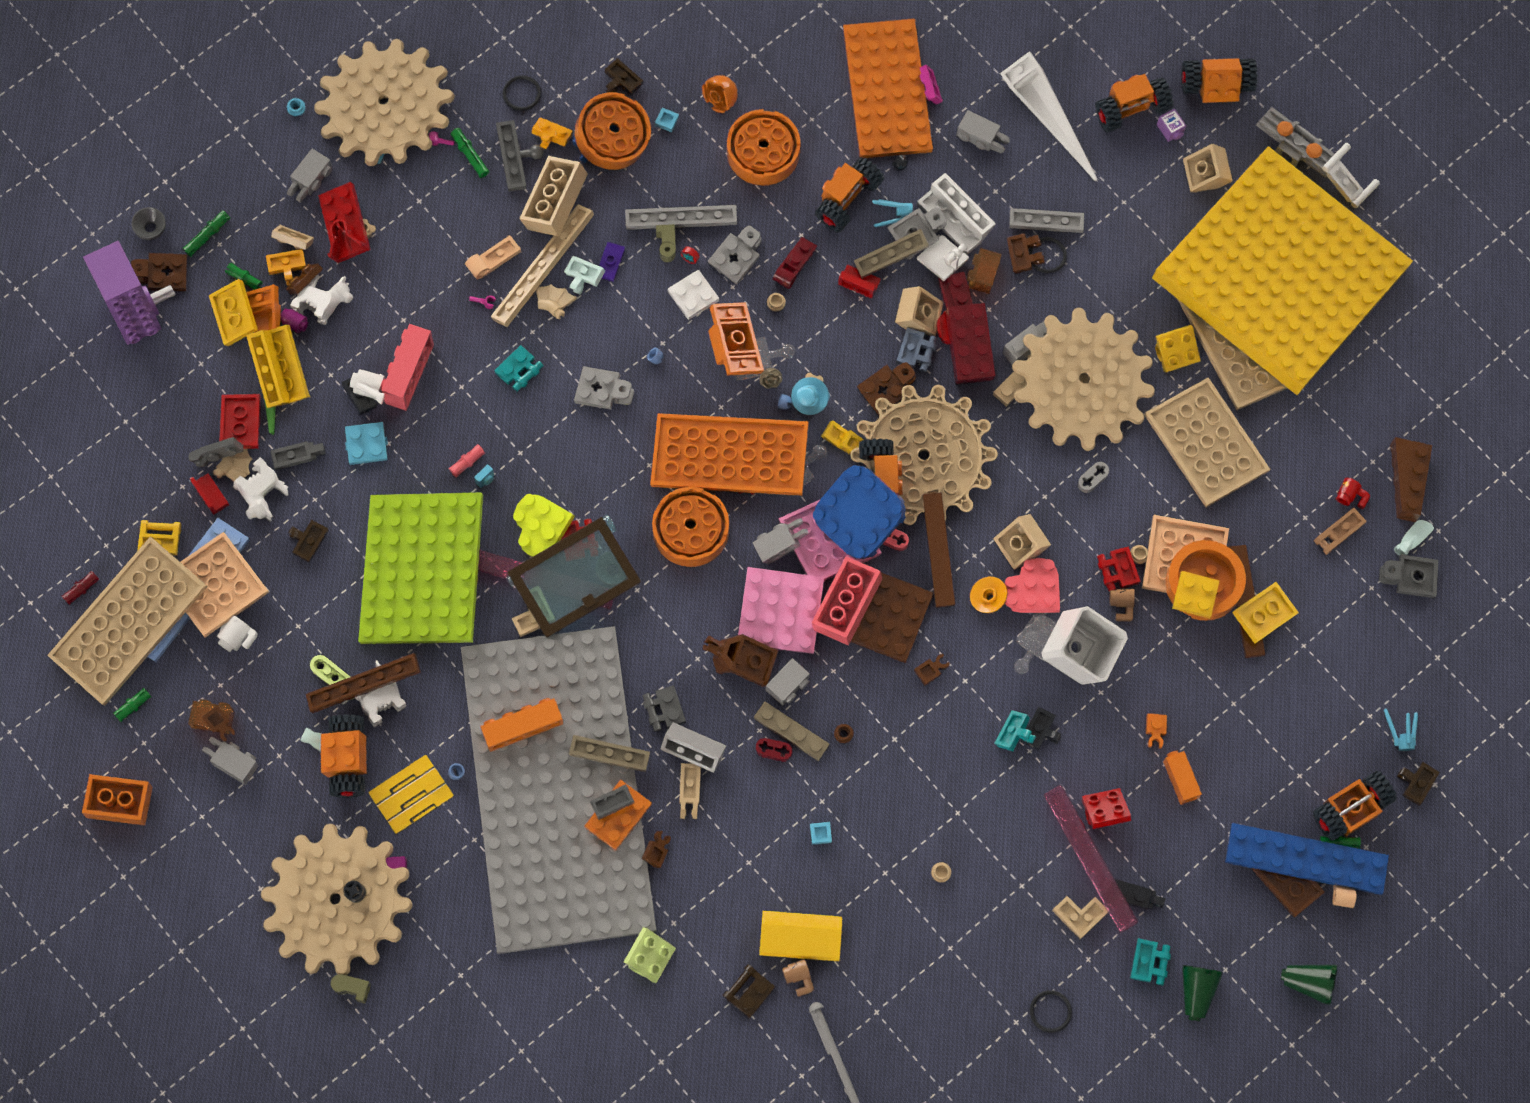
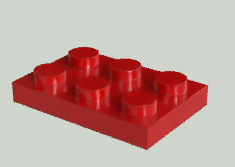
[219,394,261,449]

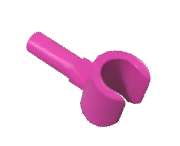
[428,132,454,146]
[469,295,496,309]

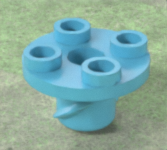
[791,377,830,415]

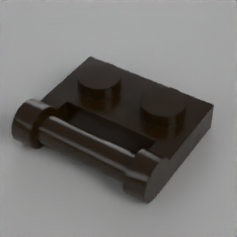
[722,964,776,1018]

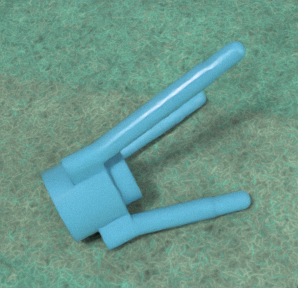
[873,199,913,227]
[1384,709,1418,751]

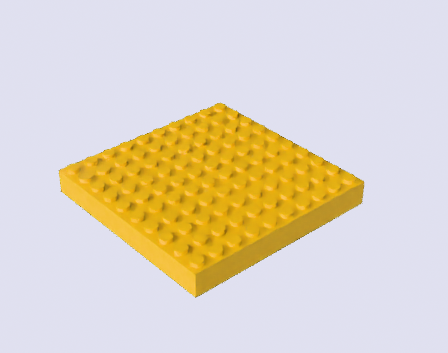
[1152,146,1413,395]

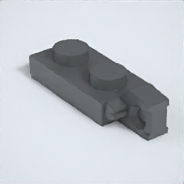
[270,441,326,470]

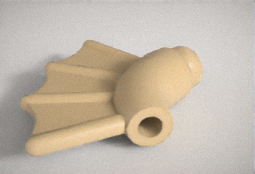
[536,284,577,319]
[213,449,252,481]

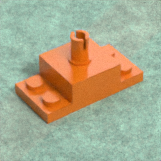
[708,302,764,376]

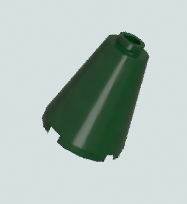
[1182,965,1223,1021]
[1281,965,1338,1005]

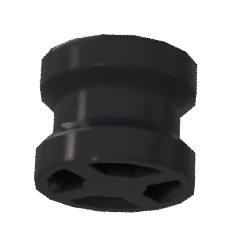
[343,880,366,903]

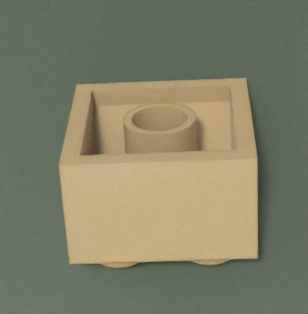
[1183,144,1232,192]
[895,286,943,336]
[993,514,1051,569]

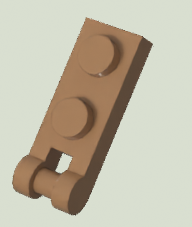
[1314,508,1367,555]

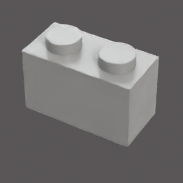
[766,658,810,706]

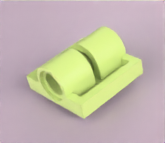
[624,927,676,983]

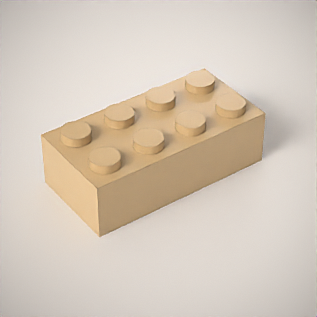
[519,156,588,236]

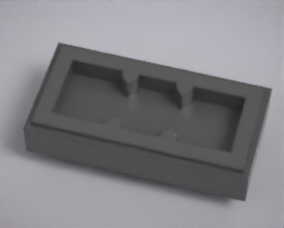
[590,784,634,820]

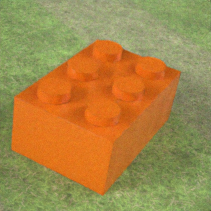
[82,774,153,825]

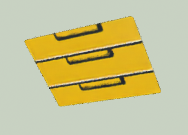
[369,755,454,834]

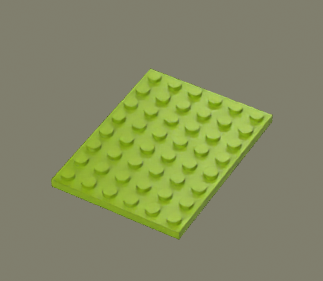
[358,492,483,644]

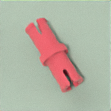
[449,444,485,478]

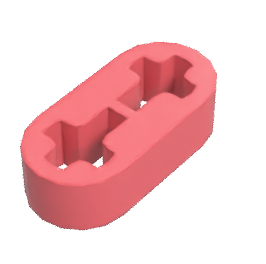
[883,529,909,551]

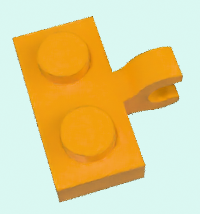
[532,118,573,149]
[266,249,306,286]

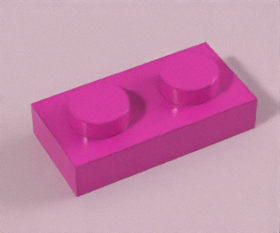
[920,65,943,105]

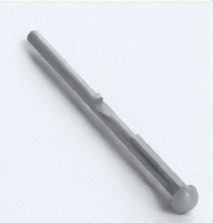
[809,1002,860,1103]

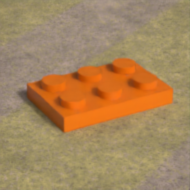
[584,780,652,851]

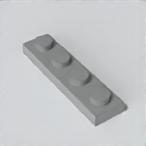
[1009,208,1084,233]

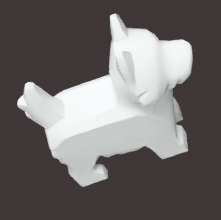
[290,275,353,325]
[233,457,289,522]
[355,661,406,727]

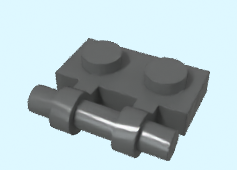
[642,685,686,732]

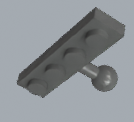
[496,120,544,192]

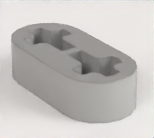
[1077,462,1109,493]

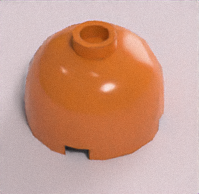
[702,75,738,113]

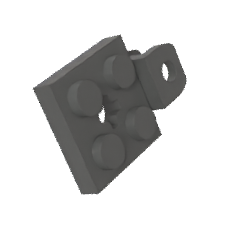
[1379,555,1438,598]

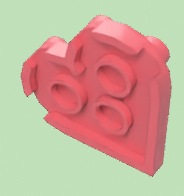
[1004,558,1060,613]

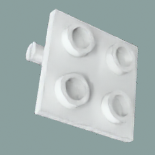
[917,235,969,281]

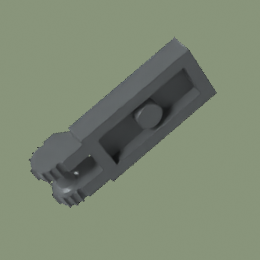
[188,437,244,468]

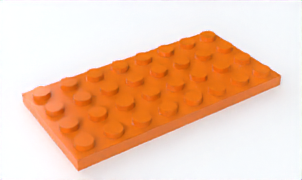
[843,19,933,159]
[650,413,809,496]

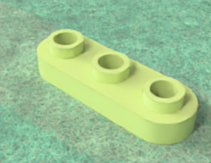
[310,655,355,700]

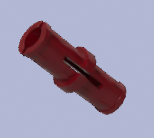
[62,571,99,605]

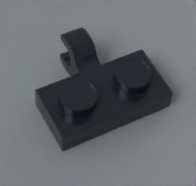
[1021,707,1062,751]

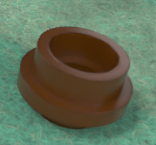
[834,724,854,743]

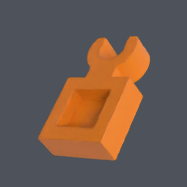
[1146,713,1167,749]

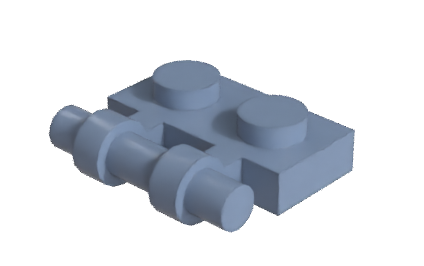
[896,327,937,372]

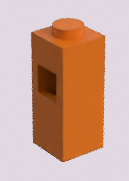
[1163,750,1202,805]

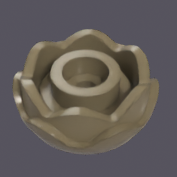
[759,368,782,389]

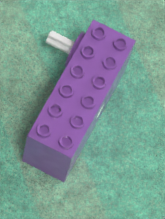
[83,241,175,345]

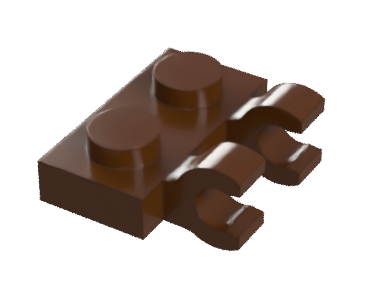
[1007,233,1045,274]

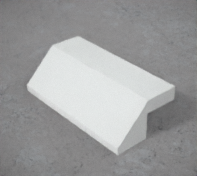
[917,173,996,255]

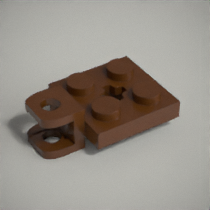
[131,253,187,291]
[857,362,916,416]

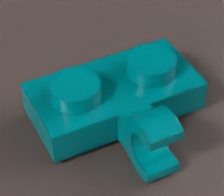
[995,710,1036,751]

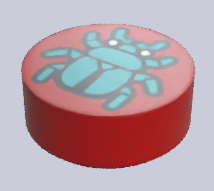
[681,247,700,264]

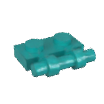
[494,345,544,392]
[1130,938,1171,986]

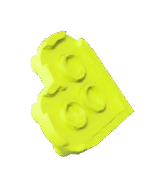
[513,494,575,557]

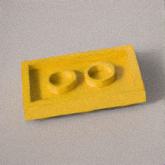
[209,279,258,346]
[1232,582,1299,644]

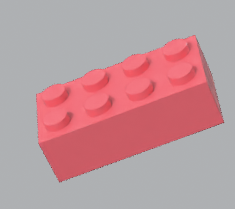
[380,324,434,411]
[812,556,882,646]

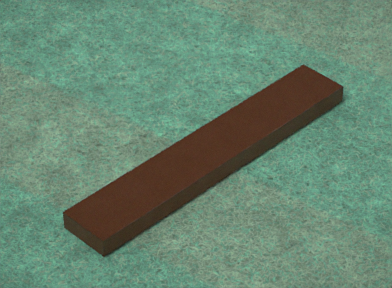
[922,492,955,608]
[1229,545,1265,658]
[305,653,421,713]

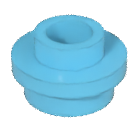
[287,98,305,116]

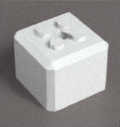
[1042,606,1128,685]

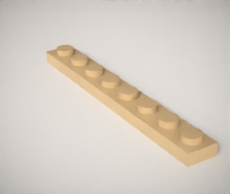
[491,204,594,327]

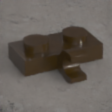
[605,58,643,96]
[288,520,329,563]
[1397,762,1440,806]

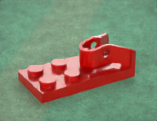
[318,182,371,263]

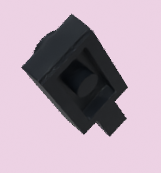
[1108,879,1166,910]

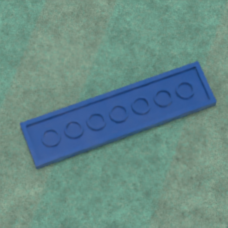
[1225,823,1389,895]

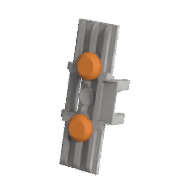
[1256,107,1341,178]

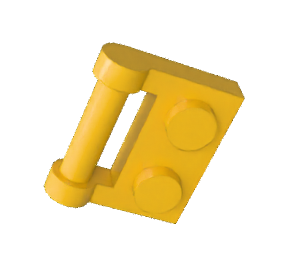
[137,520,181,556]

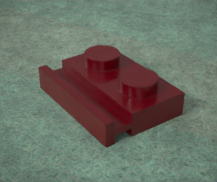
[938,272,973,310]

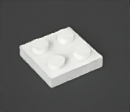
[668,270,719,320]

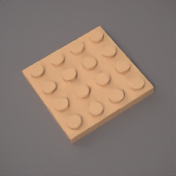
[1142,515,1229,593]
[181,532,269,638]

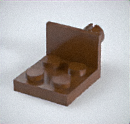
[703,634,778,687]

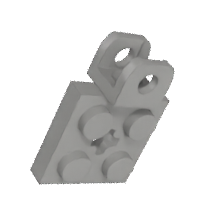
[888,208,947,259]
[708,226,762,285]
[574,366,634,410]

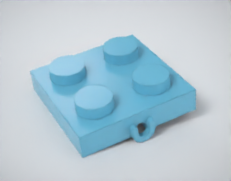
[345,422,388,465]

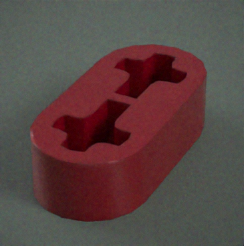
[756,738,792,762]

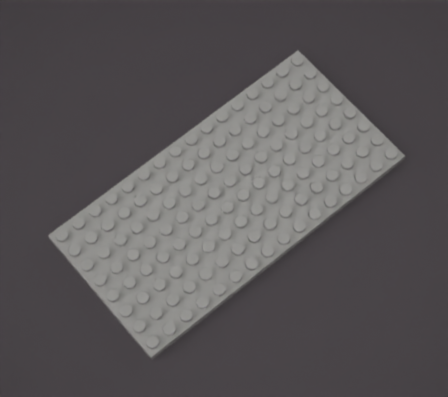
[461,626,656,954]

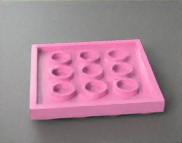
[779,500,881,581]
[738,567,824,654]

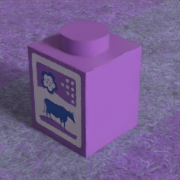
[1157,109,1186,142]

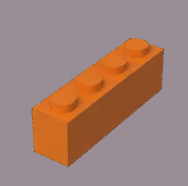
[480,698,563,752]

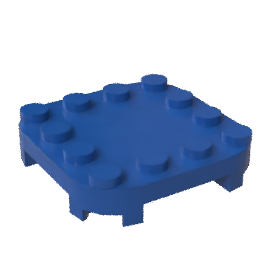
[813,465,906,559]

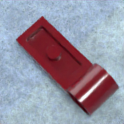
[772,237,817,289]

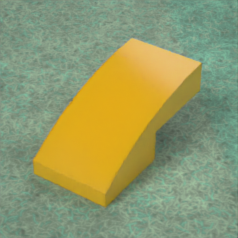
[821,420,864,454]

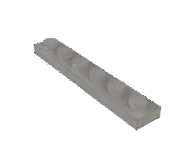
[625,205,737,230]

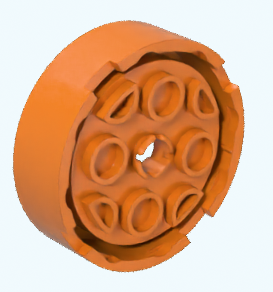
[575,92,651,170]
[727,109,800,186]
[652,487,729,567]
[1165,540,1246,621]

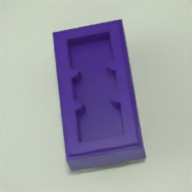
[599,242,625,282]

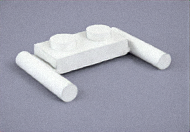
[1322,143,1380,208]

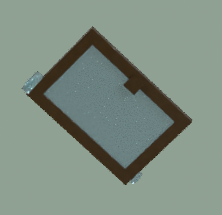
[506,514,641,638]

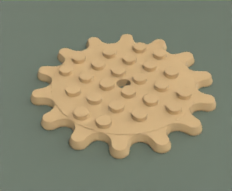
[314,39,455,166]
[1012,308,1155,451]
[850,385,998,525]
[261,824,412,976]

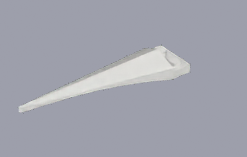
[1000,52,1097,181]

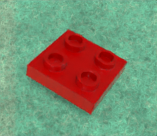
[1082,788,1131,829]

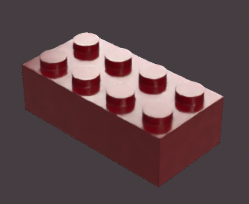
[945,303,995,385]

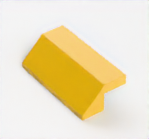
[247,325,310,408]
[759,911,842,961]

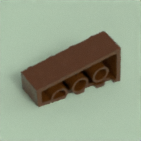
[1390,437,1432,522]

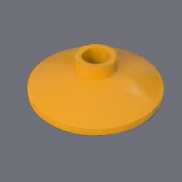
[970,577,1008,613]

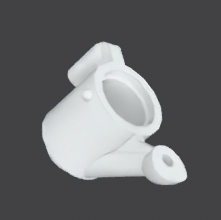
[350,369,385,405]
[217,616,258,652]

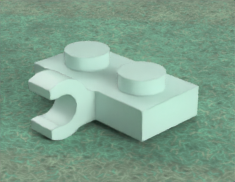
[564,256,605,295]

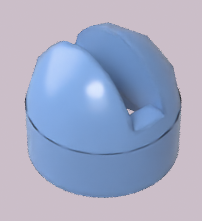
[647,347,664,364]
[777,394,792,410]
[448,763,465,780]

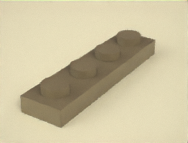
[854,229,929,278]
[754,702,830,761]
[569,735,650,772]

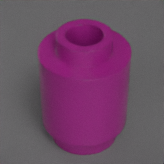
[280,308,309,334]

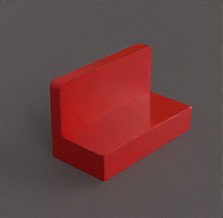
[838,265,881,299]
[190,473,229,515]

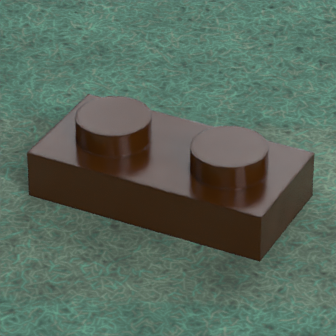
[286,263,323,295]

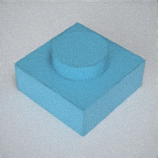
[655,108,679,133]
[474,464,494,488]
[810,822,832,845]

